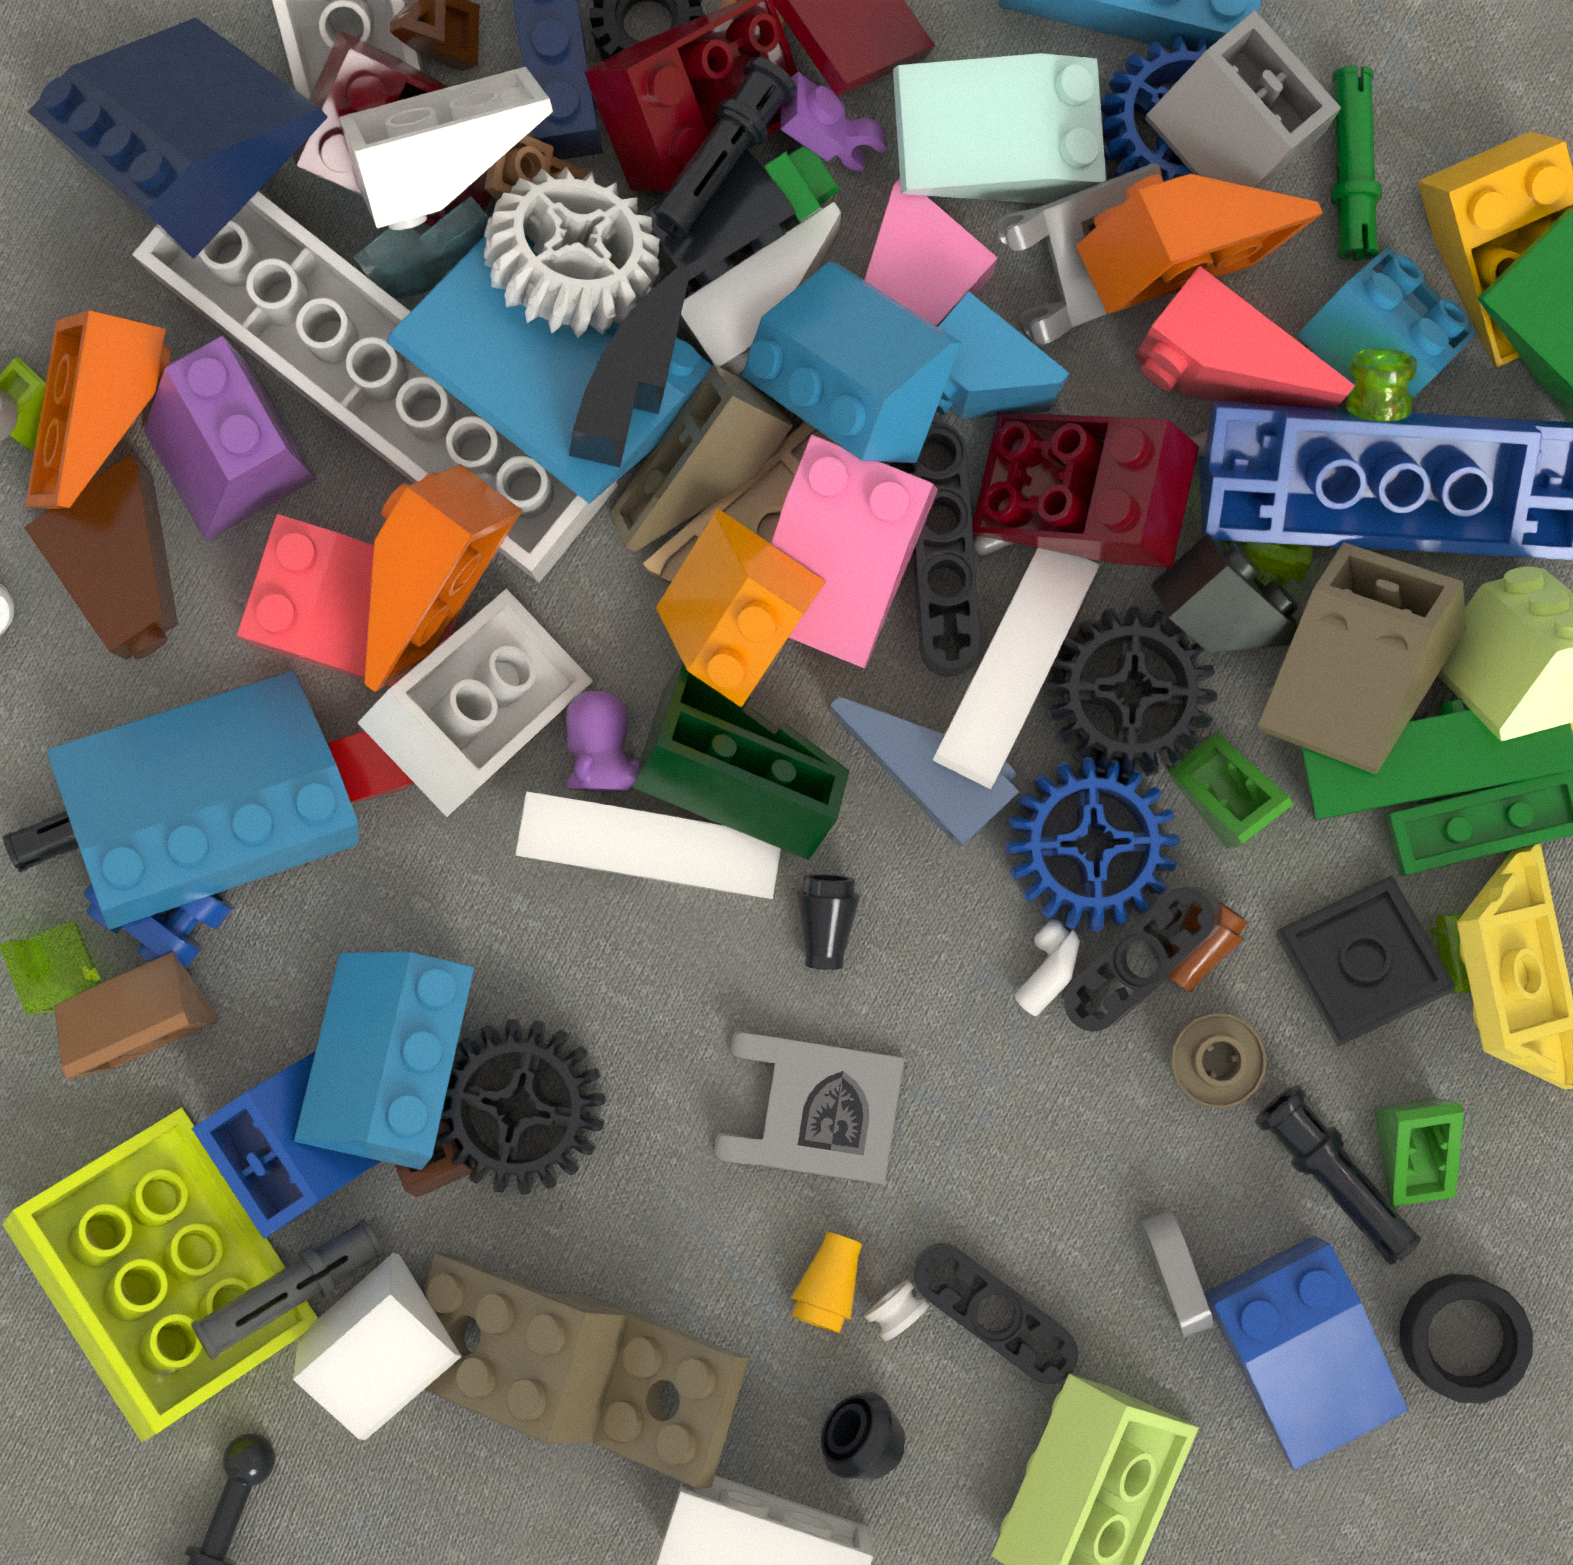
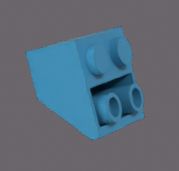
[1296,246,1478,412]

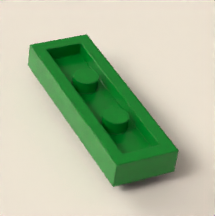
[1384,771,1573,876]

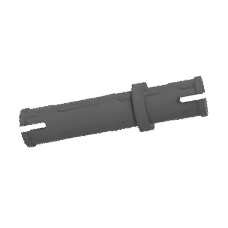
[191,1220,384,1360]

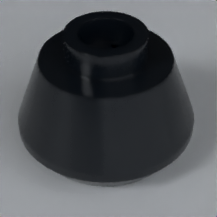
[821,1392,905,1479]

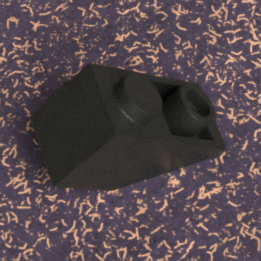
[1150,533,1299,653]

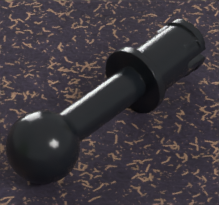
[185,1433,275,1565]

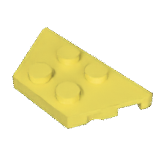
[1457,843,1573,1089]

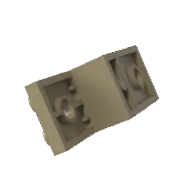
[423,1253,749,1488]

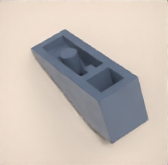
[829,696,1019,848]

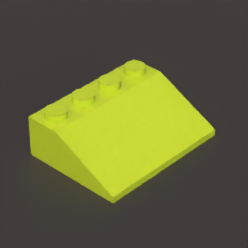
[2,1107,318,1443]

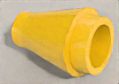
[790,1232,863,1334]

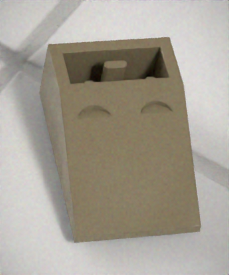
[1258,542,1466,774]

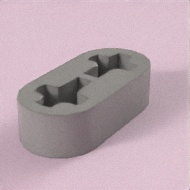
[1140,1210,1214,1338]

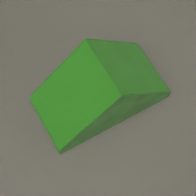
[1167,732,1293,849]
[1374,1098,1464,1207]

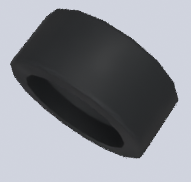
[1400,1274,1533,1404]

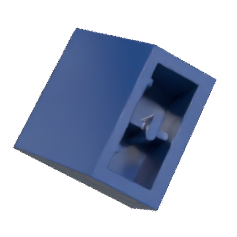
[191,1052,382,1239]

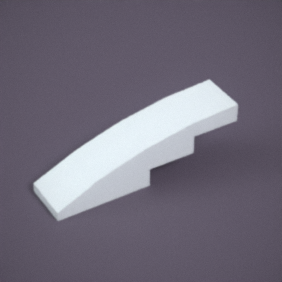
[933,548,1100,789]
[515,791,781,900]

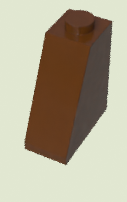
[24,455,178,660]

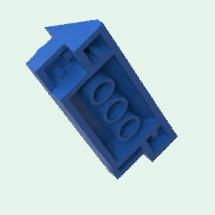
[1199,401,1573,560]

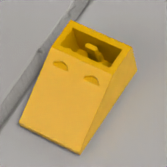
[1417,131,1573,367]

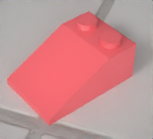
[1134,266,1355,408]
[237,514,462,688]

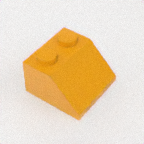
[656,508,826,707]

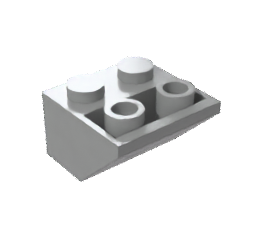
[1145,10,1341,189]

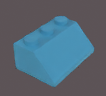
[741,262,962,463]
[293,952,474,1170]

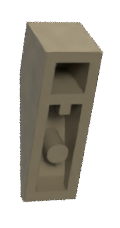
[609,364,792,552]

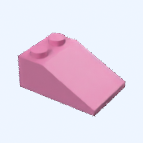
[771,435,938,668]

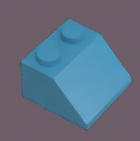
[936,291,1070,420]

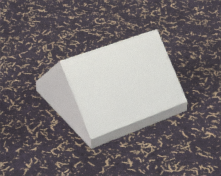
[293,1253,462,1440]

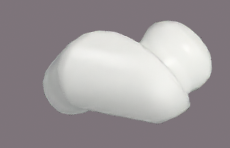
[1014,919,1080,1016]

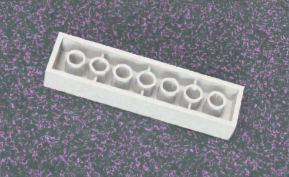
[132,192,618,583]

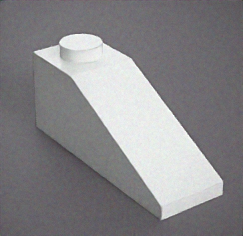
[679,202,841,379]

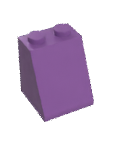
[144,335,316,540]

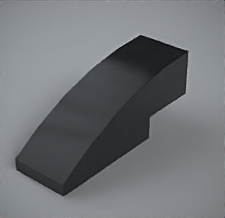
[569,267,691,467]

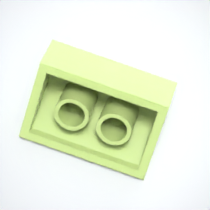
[1437,566,1573,741]
[991,1374,1199,1565]

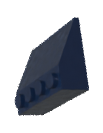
[28,17,328,259]

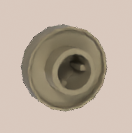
[1169,1013,1266,1108]

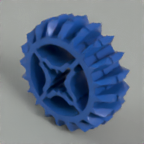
[1100,35,1210,182]
[1005,757,1180,931]

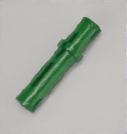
[1331,65,1382,261]

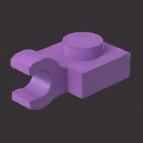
[780,72,887,172]

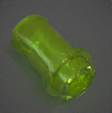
[1430,913,1471,993]

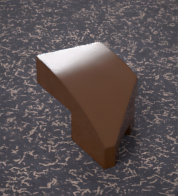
[390,0,480,71]

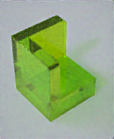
[0,922,102,1016]

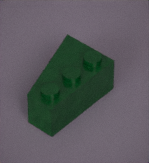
[632,659,849,860]

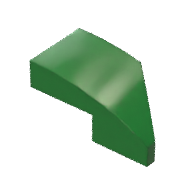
[764,146,840,222]

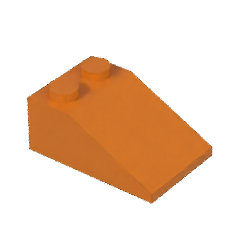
[1076,174,1323,315]
[25,310,170,510]
[364,464,523,692]

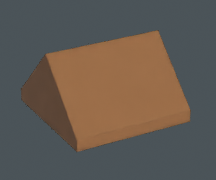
[54,951,219,1079]

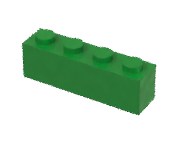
[1300,699,1573,821]

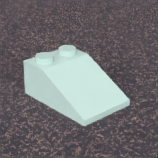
[893,53,1106,204]

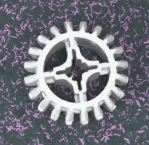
[483,167,660,338]

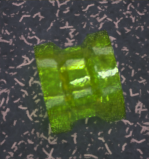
[1346,349,1417,422]

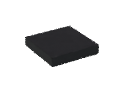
[1276,875,1456,1047]

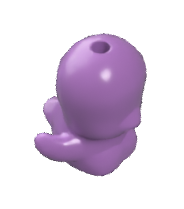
[565,691,640,792]

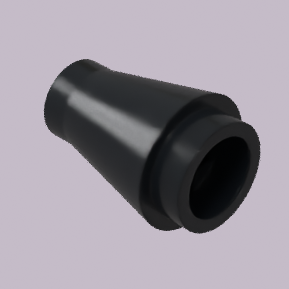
[797,874,860,970]

